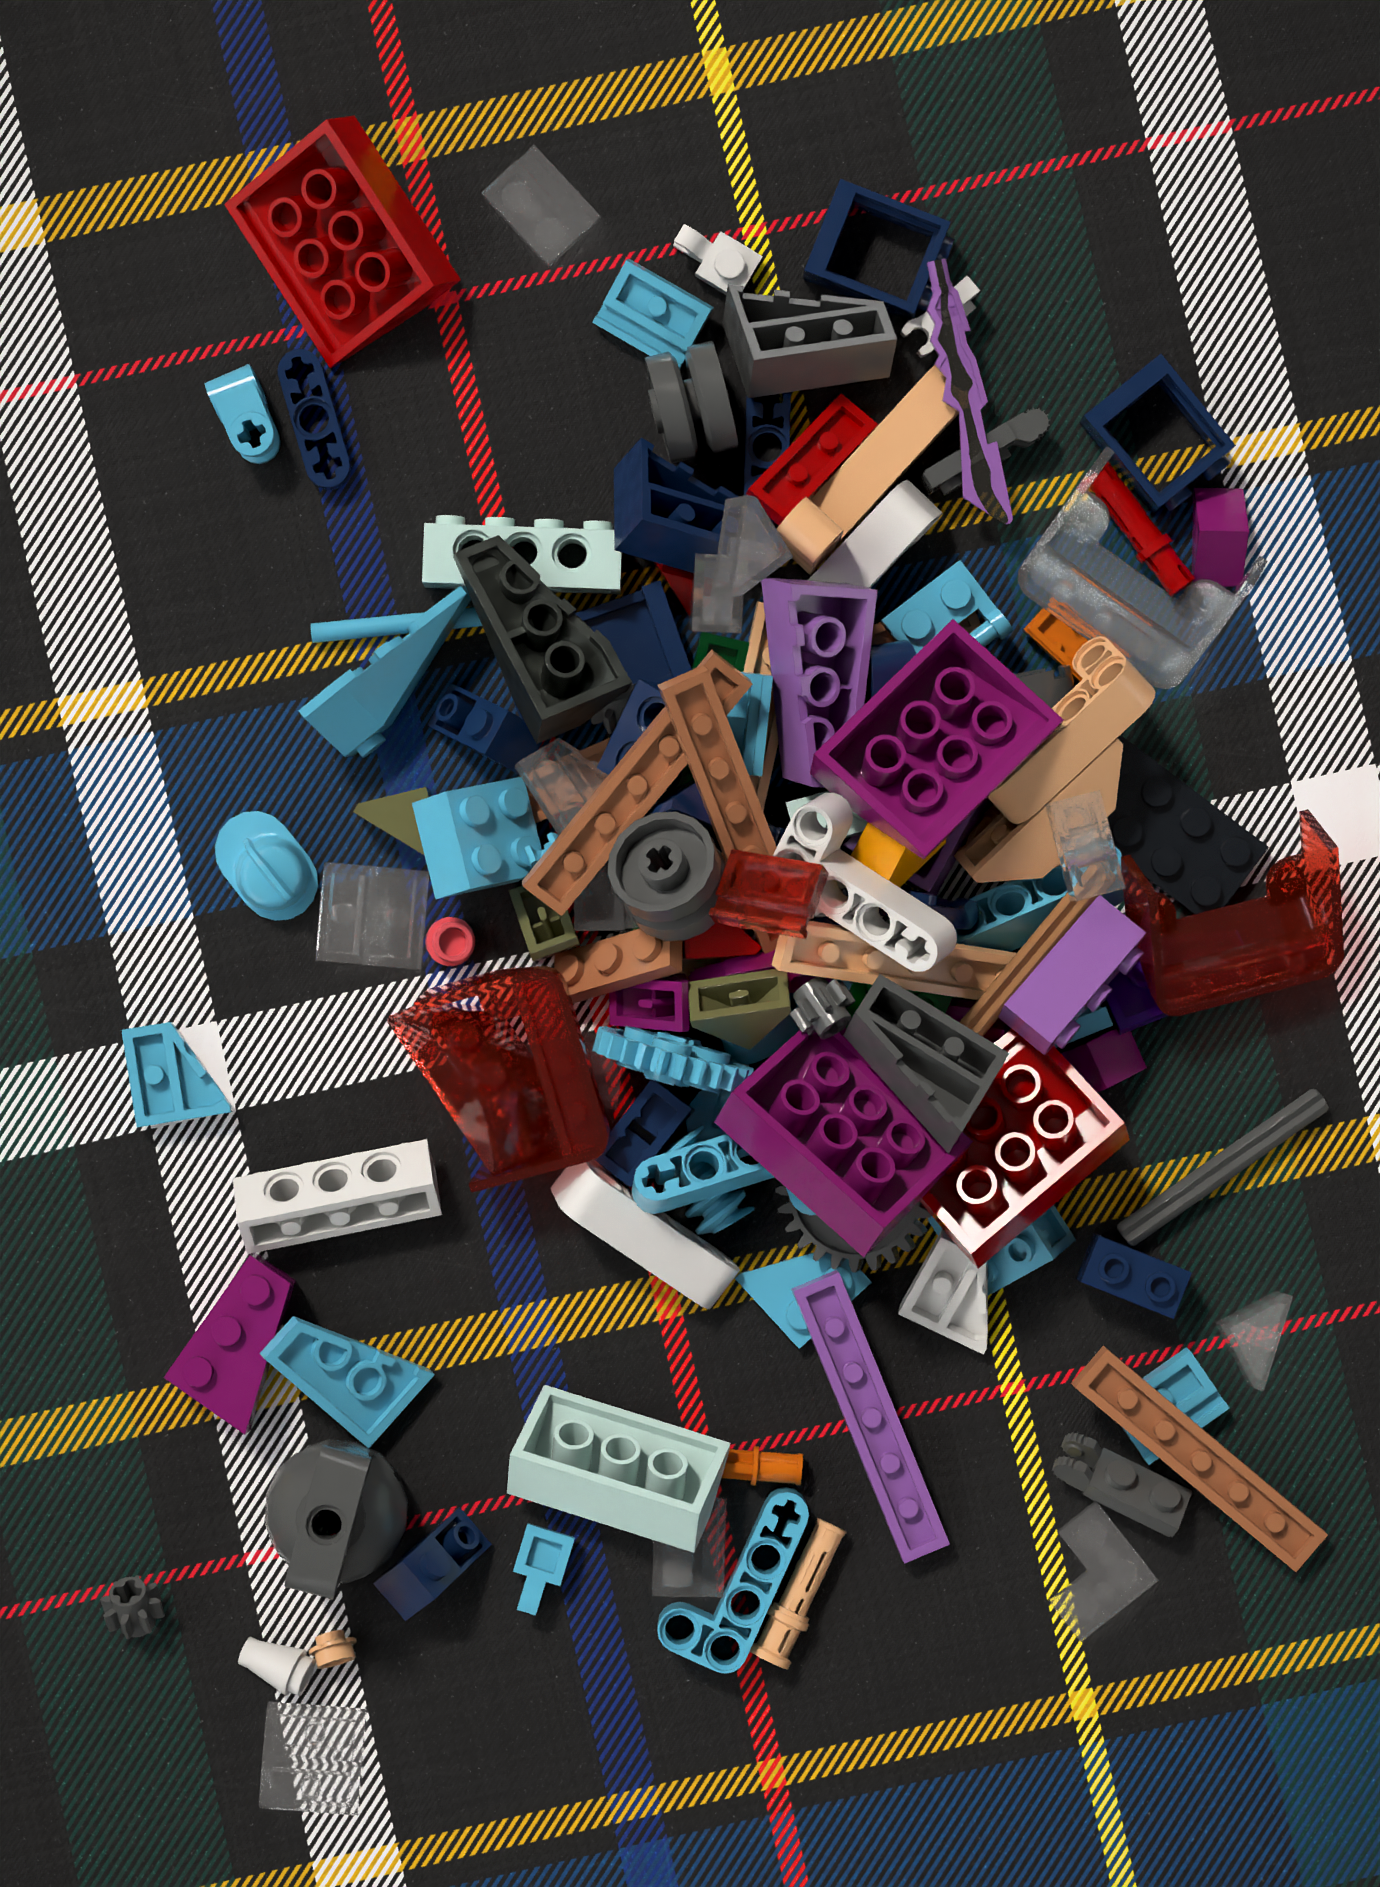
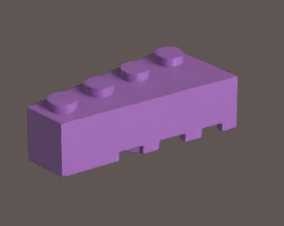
[761,577,877,788]

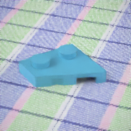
[121,1022,233,1127]
[735,1253,872,1349]

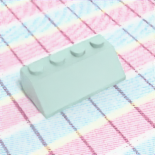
[507,1385,731,1553]

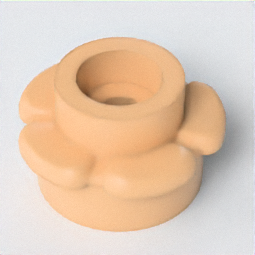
[309,1630,357,1669]

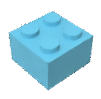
[412,776,542,899]

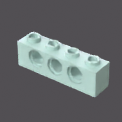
[422,515,622,595]

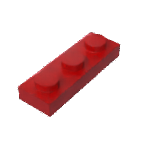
[745,393,878,525]

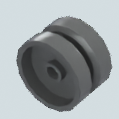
[645,341,738,464]
[607,811,733,941]

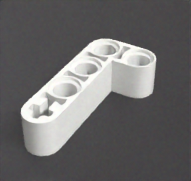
[808,479,943,588]
[770,793,957,972]
[551,1149,740,1309]

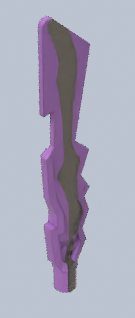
[926,259,1013,524]

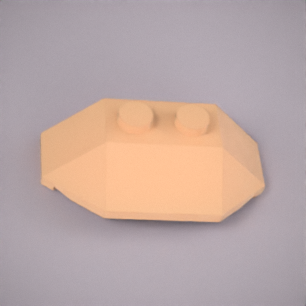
[954,738,1123,883]

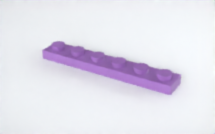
[791,1270,950,1564]

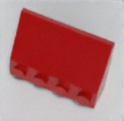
[224,115,461,368]
[920,1028,1130,1269]

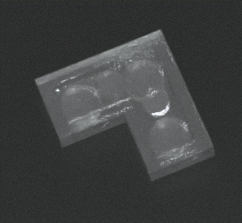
[1049,1501,1159,1642]

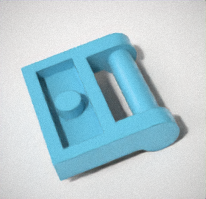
[880,560,1014,654]

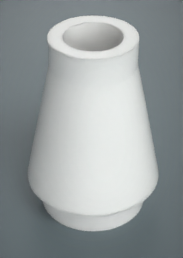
[238,1637,316,1696]

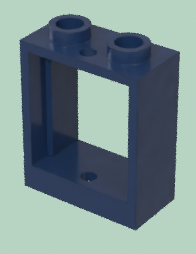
[803,179,955,321]
[1080,354,1236,514]

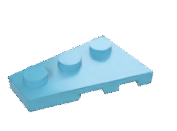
[260,1316,435,1448]

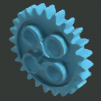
[592,1026,754,1093]

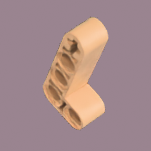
[987,636,1156,824]

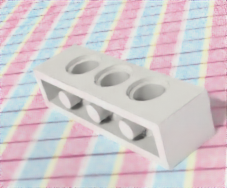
[233,1139,442,1254]

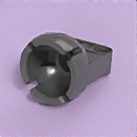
[264,1439,408,1600]

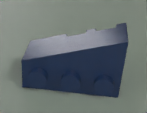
[614,437,774,588]

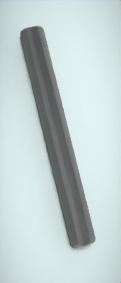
[1117,1089,1329,1246]

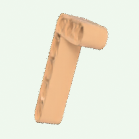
[774,365,968,575]

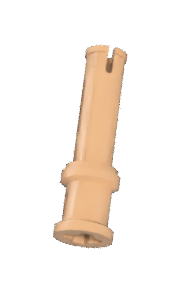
[750,1518,846,1670]

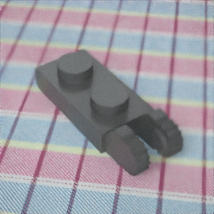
[920,407,1050,496]
[1052,1432,1192,1537]

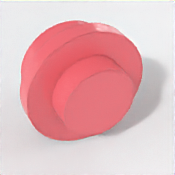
[425,917,475,966]

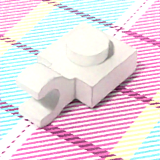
[673,224,763,295]
[900,276,980,357]

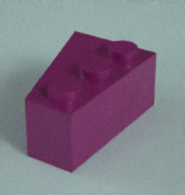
[163,1253,296,1435]

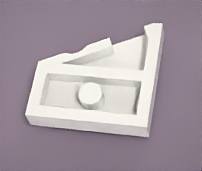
[898,1229,988,1355]

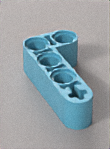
[632,1134,816,1215]
[657,1487,809,1674]

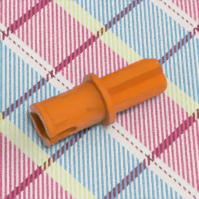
[722,1446,803,1486]

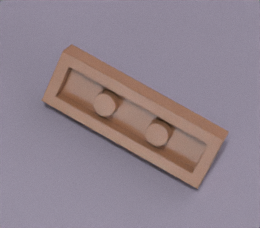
[553,928,683,1006]

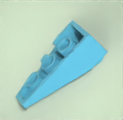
[298,586,471,758]

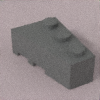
[722,284,897,398]
[843,974,1010,1153]

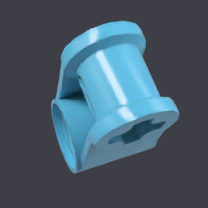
[204,363,281,464]

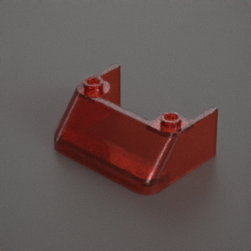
[1120,809,1344,1016]
[414,966,610,1193]

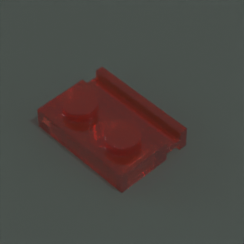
[708,849,829,939]

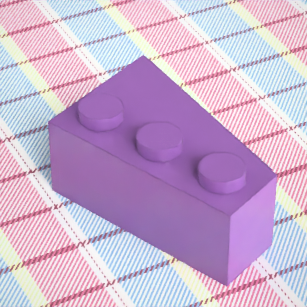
[998,894,1146,1056]

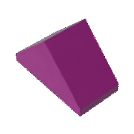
[1192,488,1249,587]
[609,973,689,1032]
[1060,1028,1147,1092]

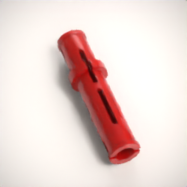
[1083,461,1196,598]

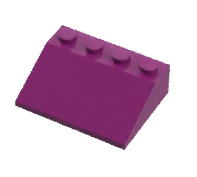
[810,619,1064,859]
[714,1028,973,1257]

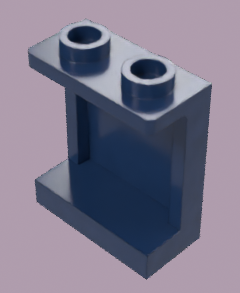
[575,581,691,684]

